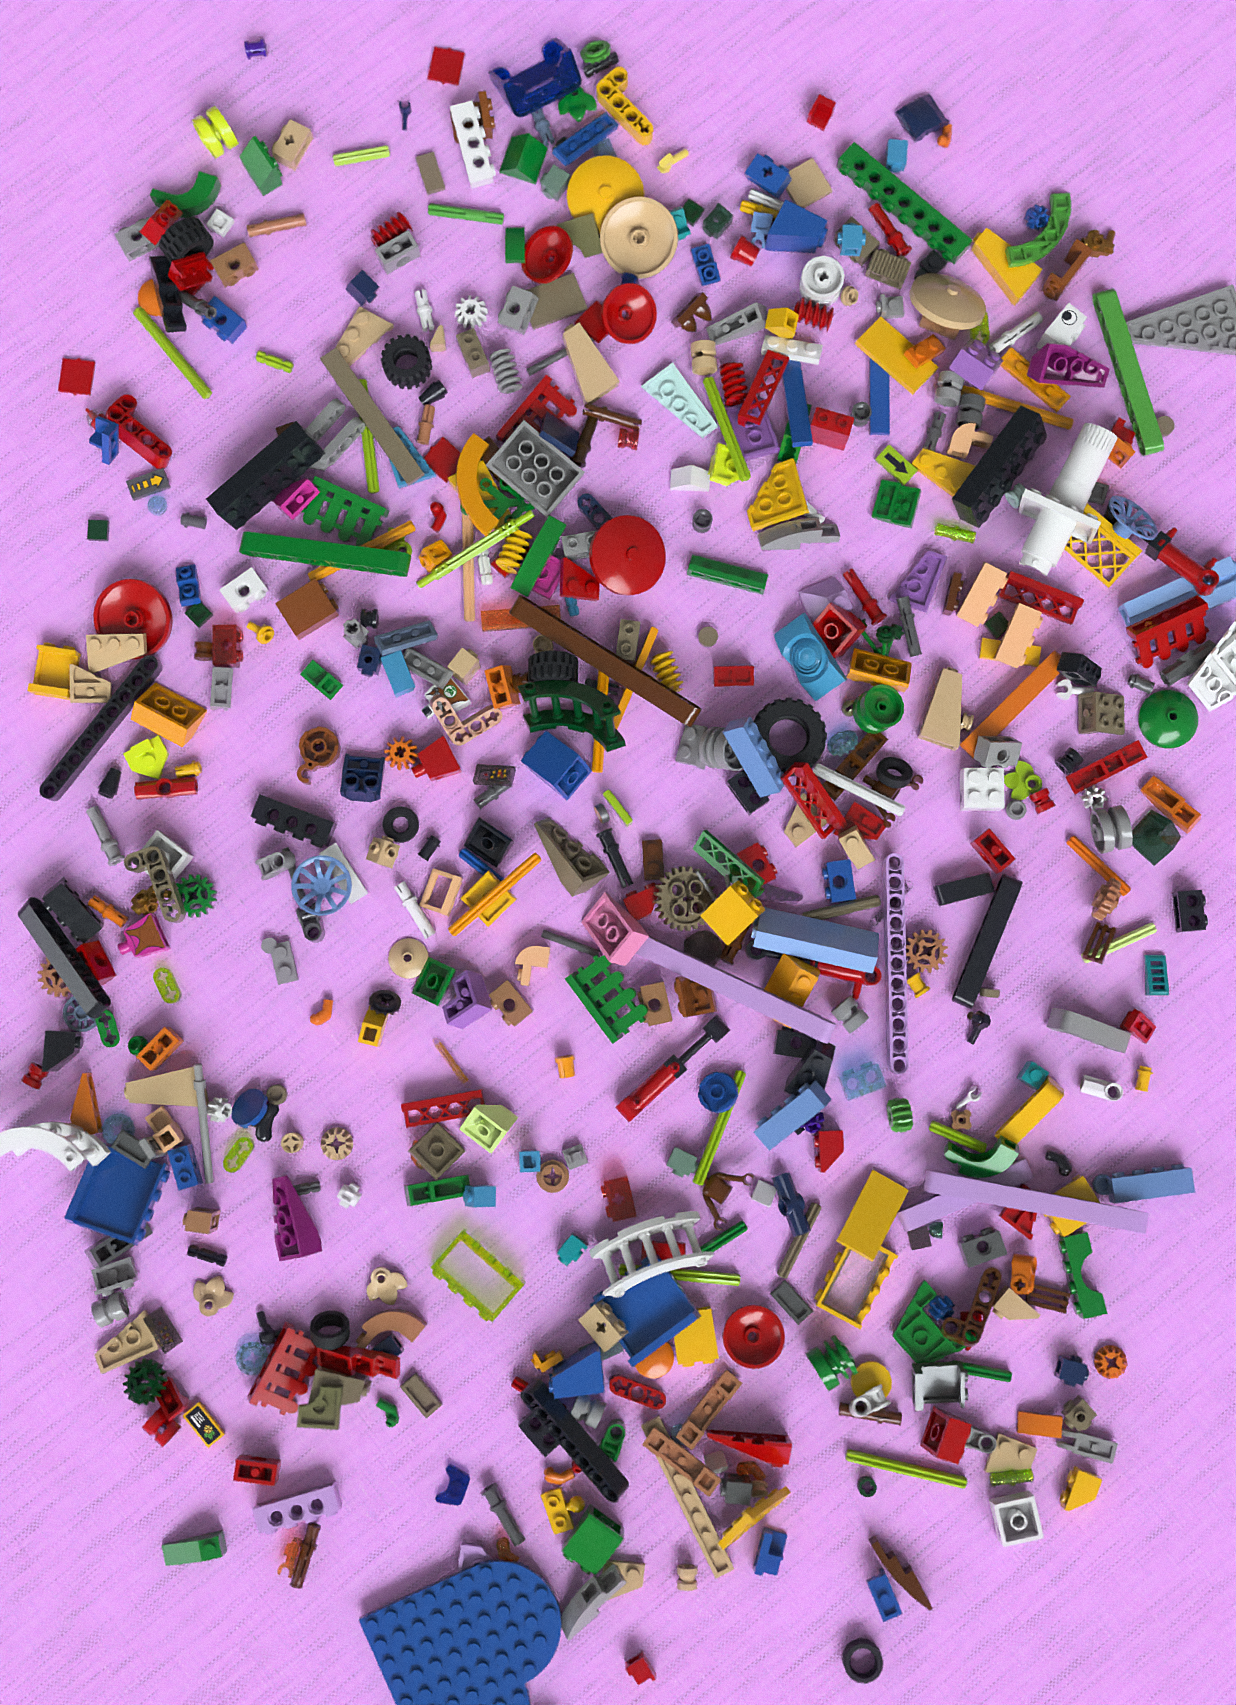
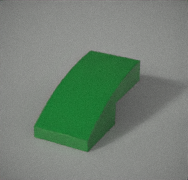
[505,227,525,264]
[300,660,344,700]

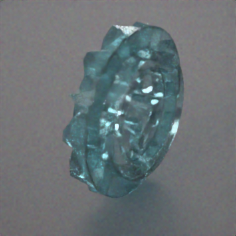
[827,730,858,757]
[101,1113,135,1145]
[236,1341,269,1375]

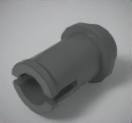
[180,512,207,529]
[1127,673,1155,694]

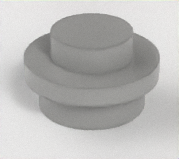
[1006,800,1026,820]

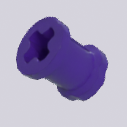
[244,38,267,60]

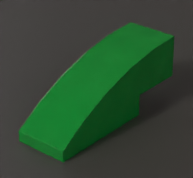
[404,1175,470,1206]

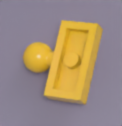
[541,1486,585,1535]

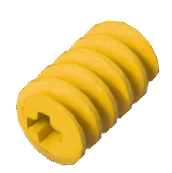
[496,530,533,574]
[650,651,684,692]

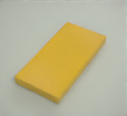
[855,316,939,395]
[836,1170,909,1262]

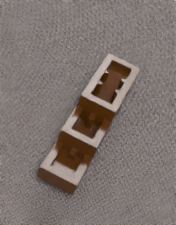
[822,733,888,801]
[868,1535,933,1611]

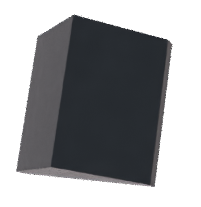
[464,817,514,868]

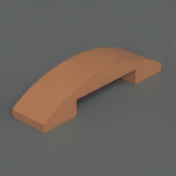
[675,1370,743,1450]
[642,1427,722,1497]

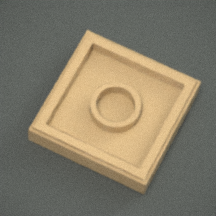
[785,158,832,208]

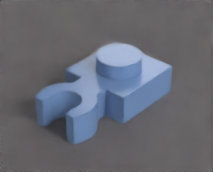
[751,212,773,248]

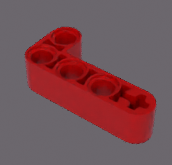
[105,394,172,469]

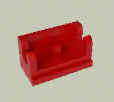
[168,252,214,291]
[713,665,754,687]

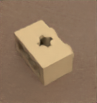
[271,119,313,171]
[447,648,481,686]
[578,1300,628,1352]

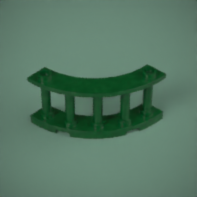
[517,680,626,752]

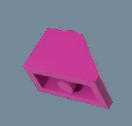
[272,478,320,520]

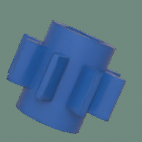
[1024,204,1050,231]
[929,1295,955,1321]

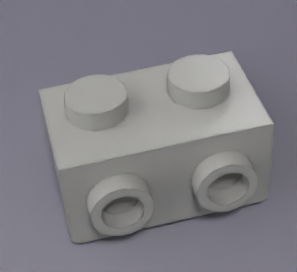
[675,724,709,770]
[91,1256,139,1297]

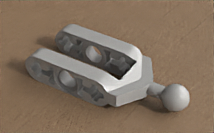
[291,399,366,484]

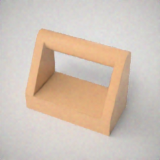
[419,868,463,917]

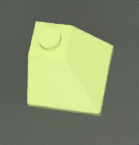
[459,1105,518,1154]

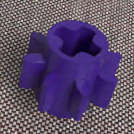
[800,1112,825,1133]

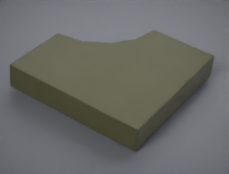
[556,213,603,258]
[297,1384,343,1430]

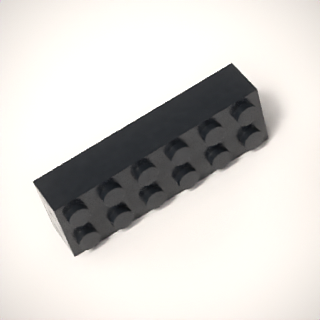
[952,405,1047,528]
[206,421,326,530]

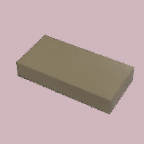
[416,152,446,195]
[400,1373,442,1419]

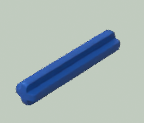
[459,848,504,881]

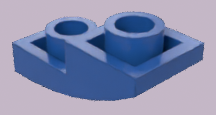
[690,244,721,287]
[176,564,201,607]

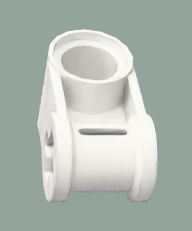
[849,1384,891,1417]

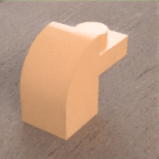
[946,423,993,459]
[515,946,550,986]
[145,1106,184,1153]

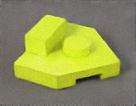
[708,442,751,486]
[123,735,169,780]

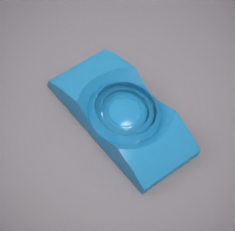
[774,613,847,701]

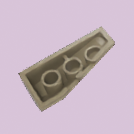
[534,818,610,897]

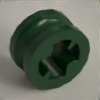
[857,1476,877,1497]

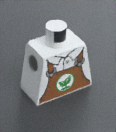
[421,678,471,719]

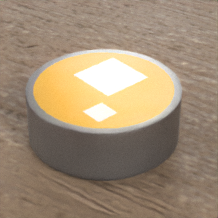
[594,803,610,824]

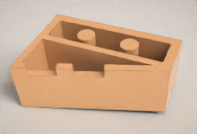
[956,561,1008,627]
[994,603,1043,668]

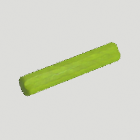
[333,145,390,166]
[929,1120,987,1153]

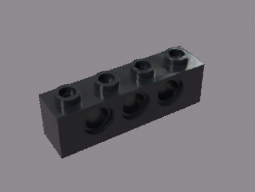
[251,794,337,848]

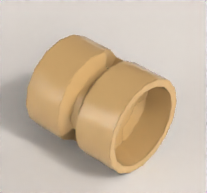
[690,340,717,375]

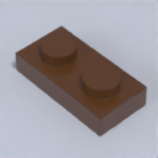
[942,572,964,616]
[642,839,665,881]

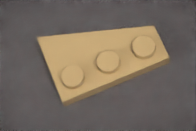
[335,306,394,367]
[94,1310,161,1374]

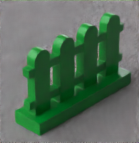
[301,476,390,546]
[565,954,648,1044]

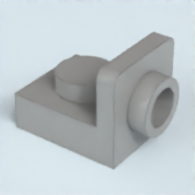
[876,294,904,319]

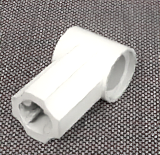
[1079,1075,1123,1101]

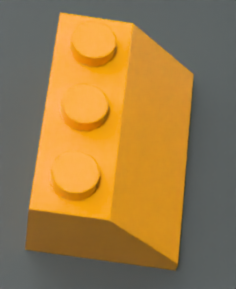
[846,648,912,693]
[131,682,207,747]
[764,953,820,1029]

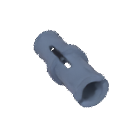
[530,105,555,146]

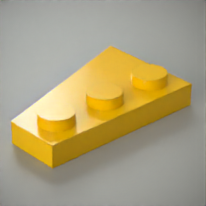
[912,448,975,497]

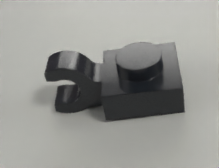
[913,250,947,280]

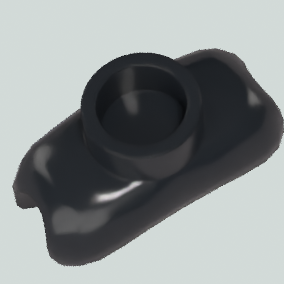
[250,1103,279,1142]

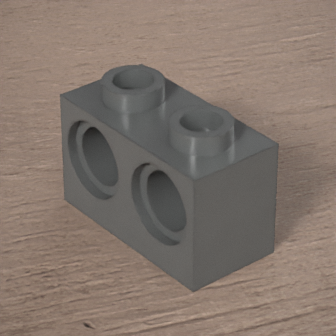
[719,1472,752,1506]

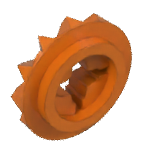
[1094,1345,1128,1379]

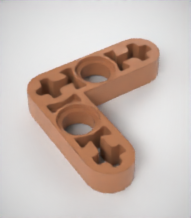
[430,694,503,746]

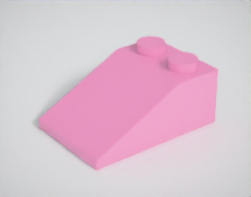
[581,892,649,966]

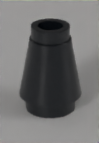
[418,380,448,405]
[98,768,122,799]

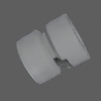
[934,371,964,407]
[831,996,869,1034]
[91,1291,130,1328]
[570,1395,606,1429]

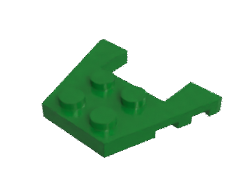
[892,1280,979,1363]

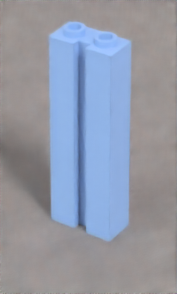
[1118,556,1236,641]
[751,907,879,974]

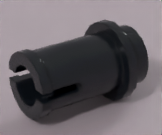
[418,835,441,861]

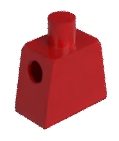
[411,736,462,781]

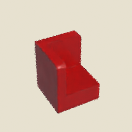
[807,94,836,131]
[1110,417,1135,445]
[625,1651,656,1685]

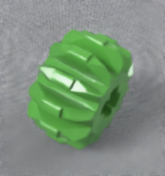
[886,1098,913,1133]

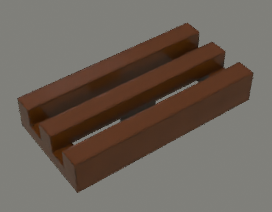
[1082,922,1116,964]
[1025,1284,1071,1314]

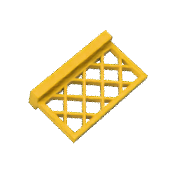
[1064,503,1142,588]

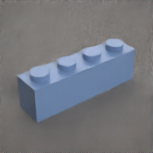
[723,716,784,797]
[753,1080,832,1151]
[1106,1164,1196,1203]

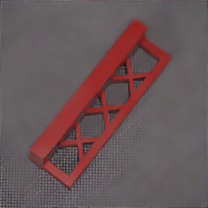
[738,350,790,427]
[998,571,1084,625]
[780,762,848,839]
[401,1089,485,1128]

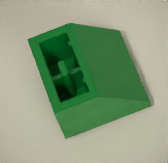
[239,135,283,196]

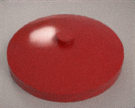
[589,515,666,596]
[93,579,173,659]

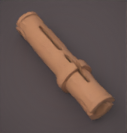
[246,213,307,238]

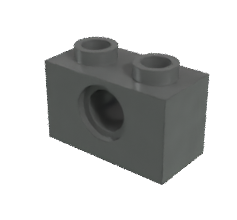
[957,1227,1007,1268]

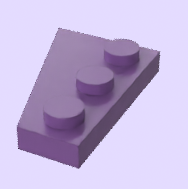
[889,550,947,613]

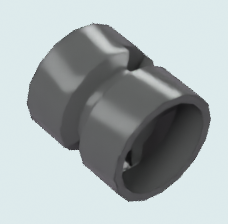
[956,394,986,429]

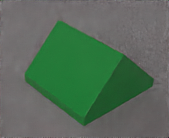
[499,133,548,185]
[412,957,457,1006]

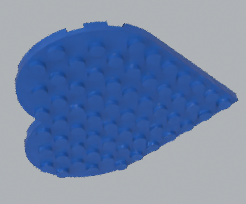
[359,1559,562,1705]

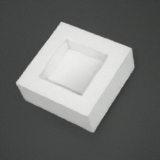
[206,209,234,237]

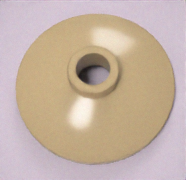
[388,938,429,979]

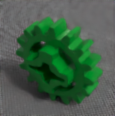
[176,874,217,918]

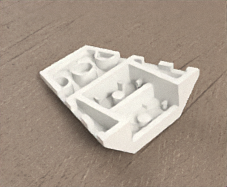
[1187,620,1236,711]

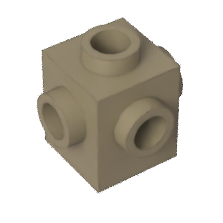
[1061,1395,1097,1432]

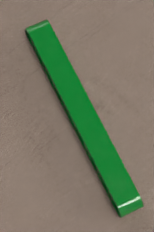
[239,531,411,577]

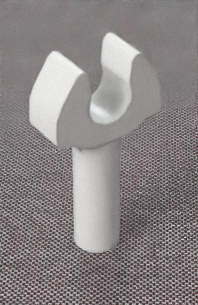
[1056,679,1094,700]

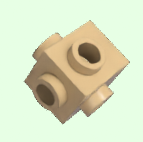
[366,836,400,868]

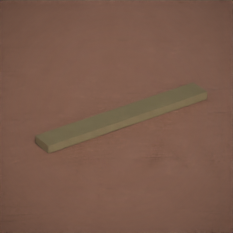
[320,348,424,486]

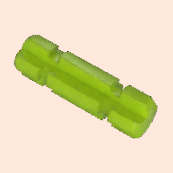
[255,350,294,373]

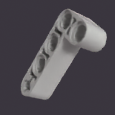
[1046,1008,1131,1053]

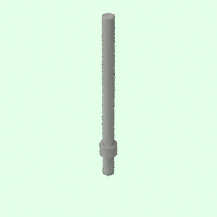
[193,1063,214,1184]

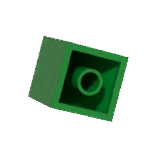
[561,1504,624,1576]

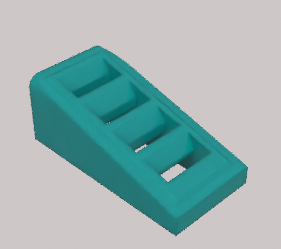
[1144,955,1169,996]

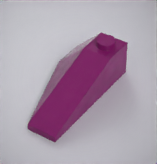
[1027,343,1110,388]
[272,1175,323,1261]

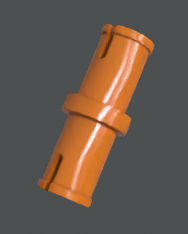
[87,895,129,928]

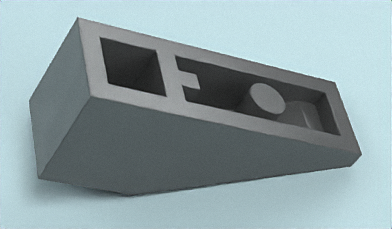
[84,1223,153,1268]

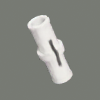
[414,290,435,332]

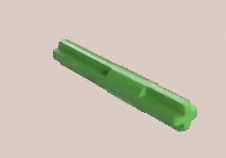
[428,203,504,225]

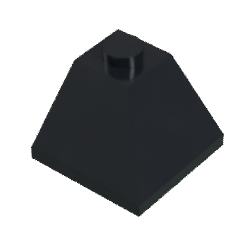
[42,1030,84,1072]

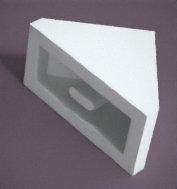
[670,465,710,492]

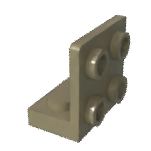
[1078,691,1125,735]

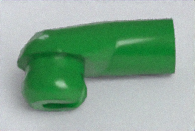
[376,1397,399,1428]

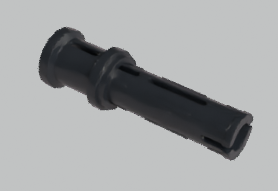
[596,828,634,889]

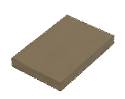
[526,273,587,330]

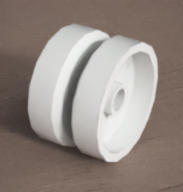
[799,256,845,308]

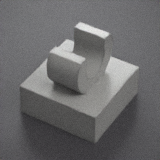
[562,1144,588,1170]

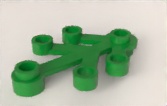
[460,478,535,524]

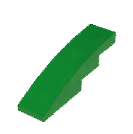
[510,515,567,597]

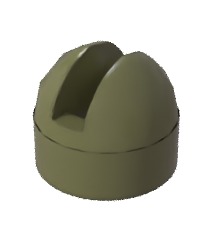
[841,700,854,717]

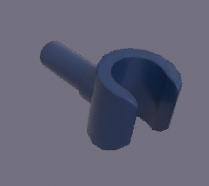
[399,101,411,131]

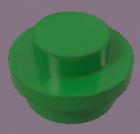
[128,1036,148,1056]

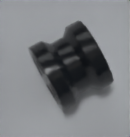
[360,608,379,629]

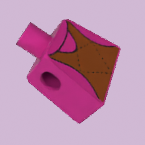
[117,913,171,958]

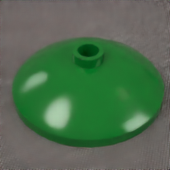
[1138,690,1199,749]

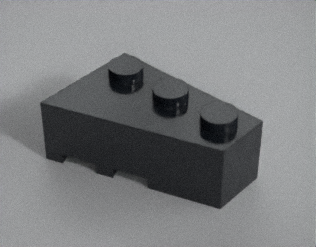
[42,877,104,944]
[784,1039,836,1096]

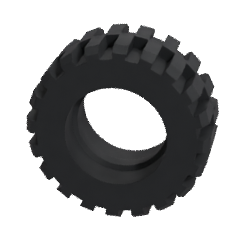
[753,698,827,777]

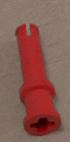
[868,203,912,257]
[842,568,887,626]

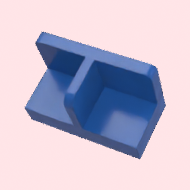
[89,416,119,465]
[753,1527,787,1576]
[866,1568,902,1622]

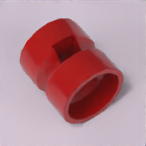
[141,1407,182,1448]

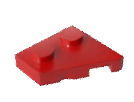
[560,557,600,602]
[833,801,886,840]
[998,1183,1037,1240]

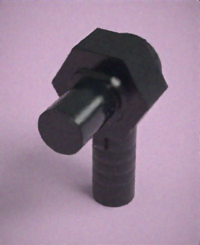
[967,1010,991,1045]
[256,1311,282,1346]

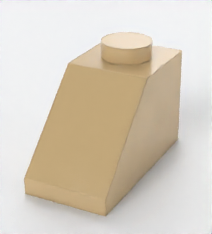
[838,825,876,869]
[992,1285,1041,1320]

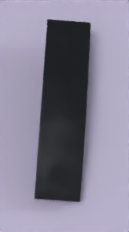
[149,256,187,333]

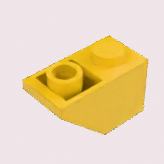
[765,307,799,339]
[358,1005,389,1047]
[1059,1466,1102,1512]

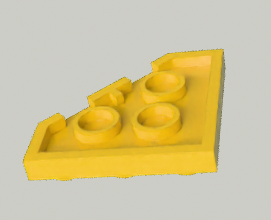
[747,458,809,532]
[718,1486,791,1550]

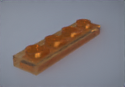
[481,605,561,632]

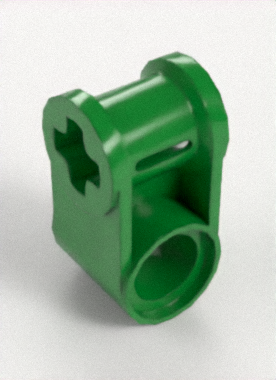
[599,1419,626,1463]

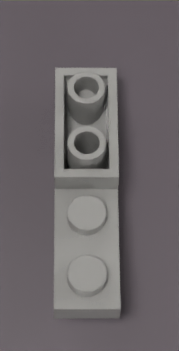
[757,518,840,550]
[561,1564,627,1641]

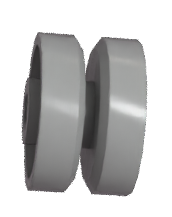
[1090,805,1133,854]

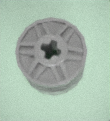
[699,727,743,771]

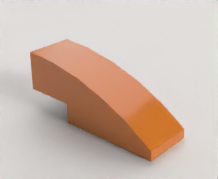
[1140,776,1201,834]

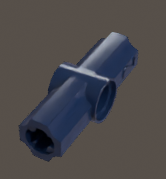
[772,1172,811,1237]

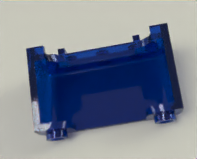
[488,37,582,118]

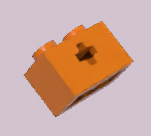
[484,665,521,709]
[136,1027,184,1071]

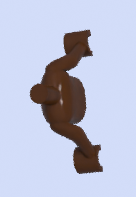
[862,775,923,828]
[702,1172,756,1230]

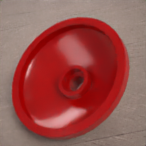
[521,226,573,284]
[601,283,657,344]
[723,1305,785,1369]

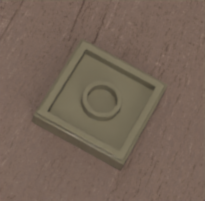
[408,1122,465,1180]

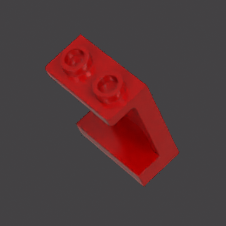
[810,407,854,451]

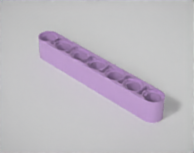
[897,1158,1033,1232]

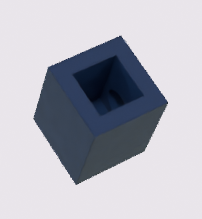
[345,269,379,306]
[357,645,383,677]
[371,1333,405,1356]

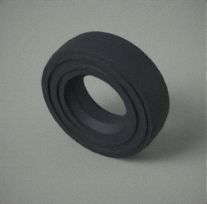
[876,757,913,788]
[383,806,419,843]

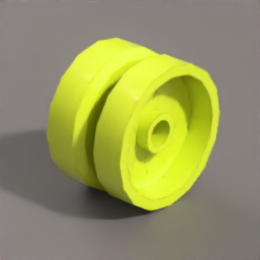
[191,105,239,159]

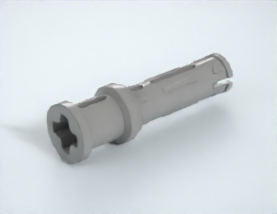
[86,806,125,866]

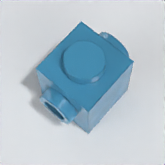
[837,223,866,256]

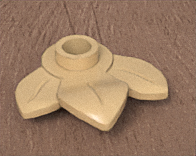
[367,1267,408,1305]
[193,1276,234,1317]

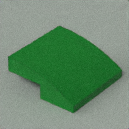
[872,480,922,528]

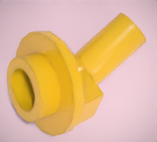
[246,621,274,644]

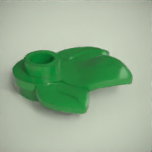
[558,85,597,122]

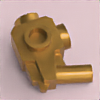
[1080,230,1116,258]
[131,885,172,916]

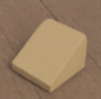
[430,325,446,352]

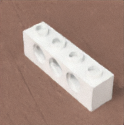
[450,101,496,189]

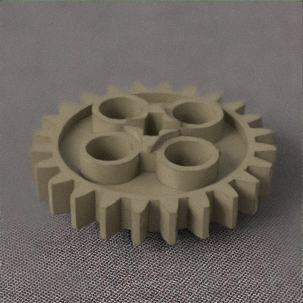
[653,866,717,931]

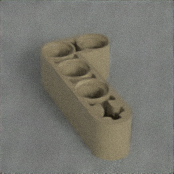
[124,846,186,923]

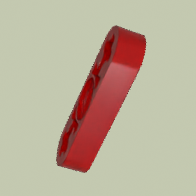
[609,1374,666,1410]

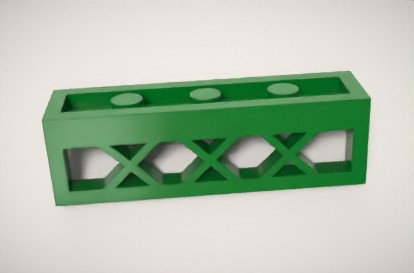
[687,555,768,595]
[692,830,765,898]

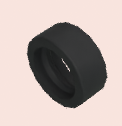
[310,1310,350,1350]
[842,1638,883,1684]

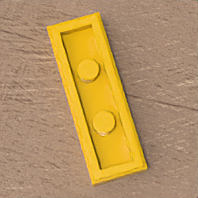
[979,638,1041,667]

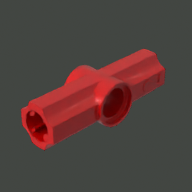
[134,777,198,800]

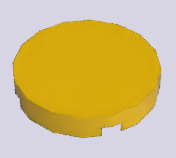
[850,1361,892,1397]

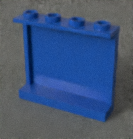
[64,1143,170,1246]
[589,1255,701,1367]

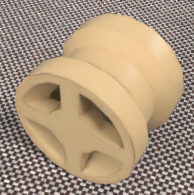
[281,1132,304,1153]

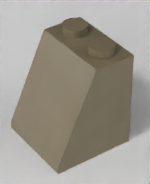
[308,1366,372,1406]

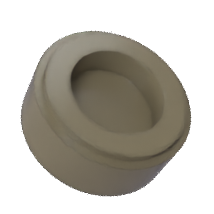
[1157,416,1175,437]
[698,627,718,647]
[979,987,1000,998]
[266,1084,288,1105]

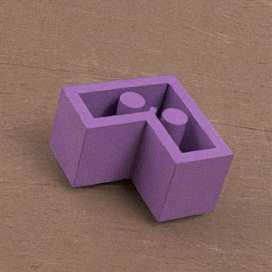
[442,970,492,1029]

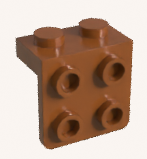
[450,91,496,144]
[674,976,717,1017]

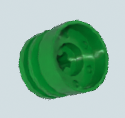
[805,1334,858,1391]

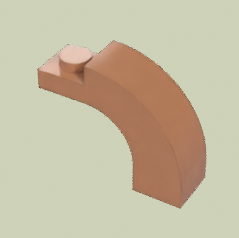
[355,1309,428,1349]

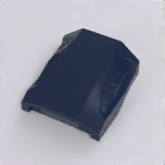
[895,94,950,142]
[340,754,385,802]

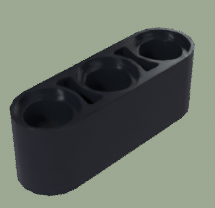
[934,872,995,906]

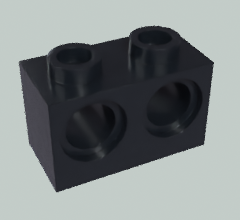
[1056,652,1102,687]
[726,770,770,816]
[1172,890,1208,933]
[518,1411,560,1457]

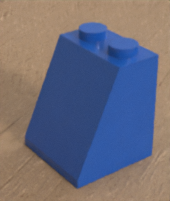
[765,200,828,253]
[520,731,592,801]
[549,1341,604,1399]

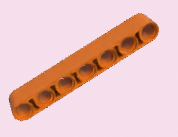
[960,650,1061,758]

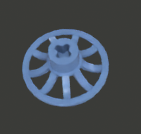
[1108,496,1158,540]
[291,855,352,916]

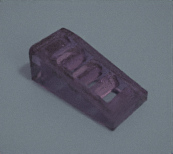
[759,884,803,902]

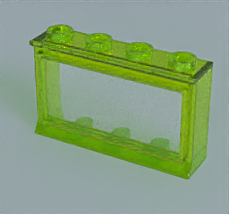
[430,1228,526,1322]

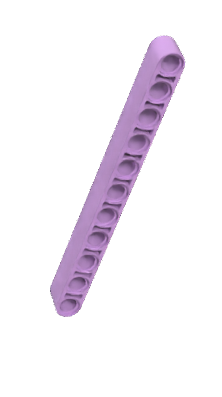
[882,853,909,1074]
[636,935,836,1043]
[923,1170,1149,1234]

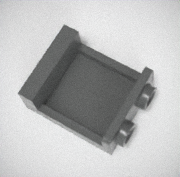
[912,1361,968,1411]

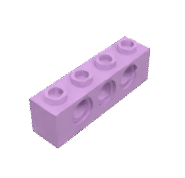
[252,1481,342,1535]

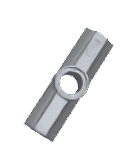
[343,619,369,649]

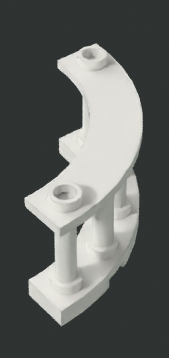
[0,1122,111,1172]
[589,1211,714,1297]

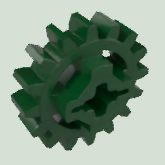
[123,1358,168,1405]

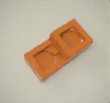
[1017,1411,1063,1438]

